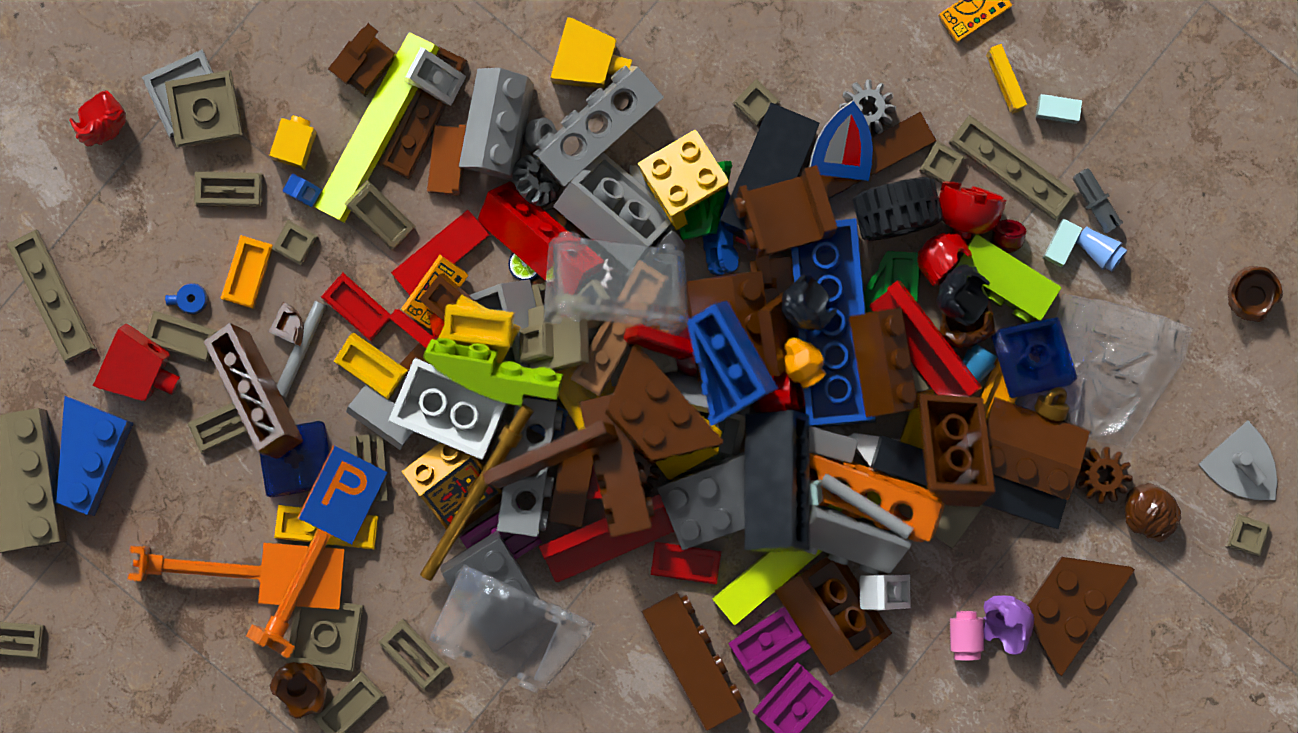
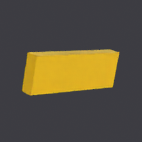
[274,505,379,550]

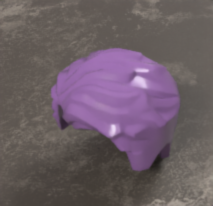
[983,596,1035,655]

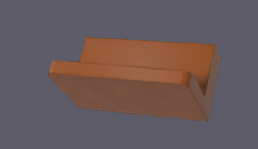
[427,124,466,196]

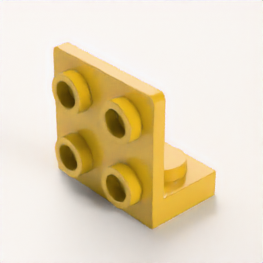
[638,130,729,230]

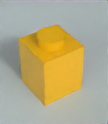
[269,115,317,170]

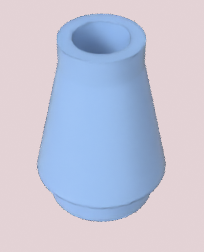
[1075,226,1127,272]

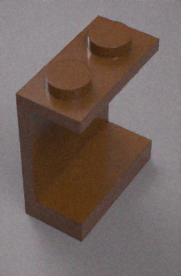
[733,165,837,259]

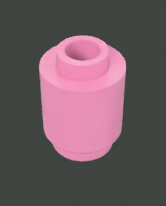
[950,611,984,660]

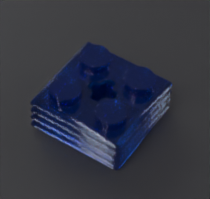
[992,317,1077,398]
[259,421,329,498]

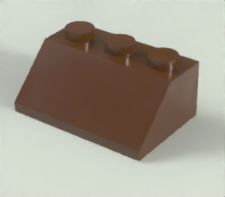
[684,271,766,382]
[849,308,918,417]
[918,394,995,507]
[986,397,1090,500]
[775,555,892,676]

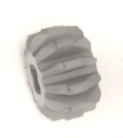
[839,79,896,134]

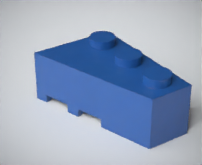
[687,300,778,427]
[56,396,134,516]

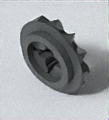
[513,154,560,206]

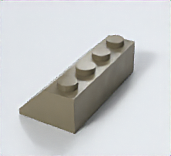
[0,408,67,553]

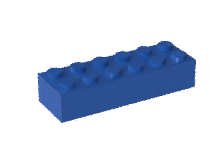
[791,218,876,428]

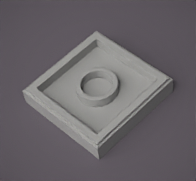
[142,50,214,138]

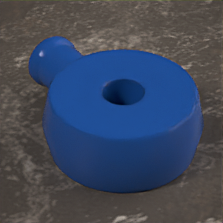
[165,283,208,315]

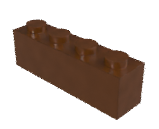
[203,323,304,459]
[642,592,744,731]

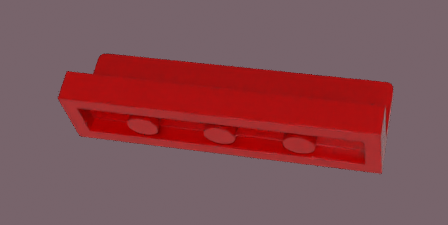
[478,181,604,299]
[870,281,983,397]
[539,494,675,582]

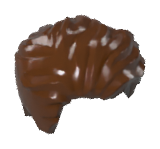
[1228,266,1283,322]
[940,300,996,348]
[1125,483,1182,542]
[270,662,327,719]

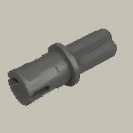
[1073,168,1123,234]

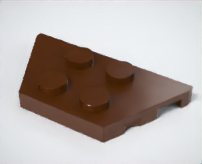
[605,344,724,463]
[1027,557,1135,676]

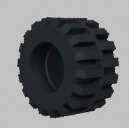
[852,177,944,241]

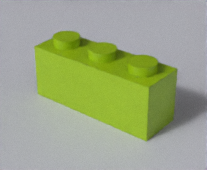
[952,234,1062,325]

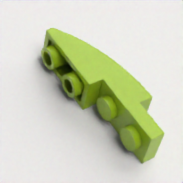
[424,338,563,406]

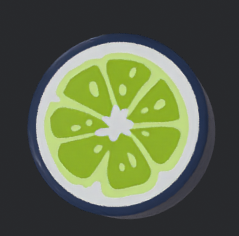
[508,253,538,281]

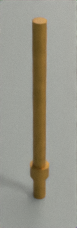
[420,404,534,581]

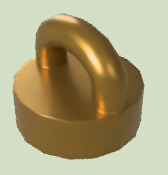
[1034,387,1069,421]

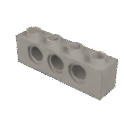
[533,65,664,186]
[497,398,563,537]

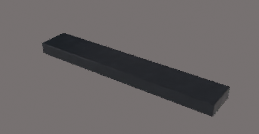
[870,436,1067,529]

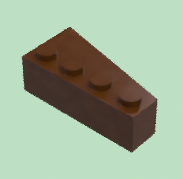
[579,394,655,537]

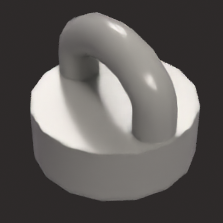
[524,118,557,152]

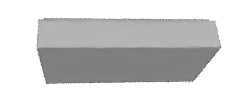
[346,384,414,450]

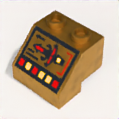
[402,442,503,530]

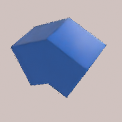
[282,173,322,207]

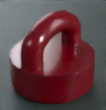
[992,219,1026,253]

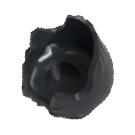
[937,264,990,326]
[781,274,837,331]

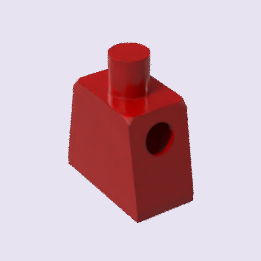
[93,324,181,401]

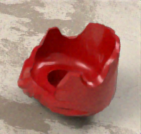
[69,90,126,147]
[917,233,972,286]

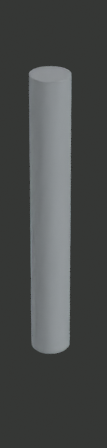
[277,301,327,397]
[820,474,913,539]

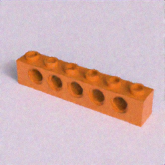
[809,452,946,542]

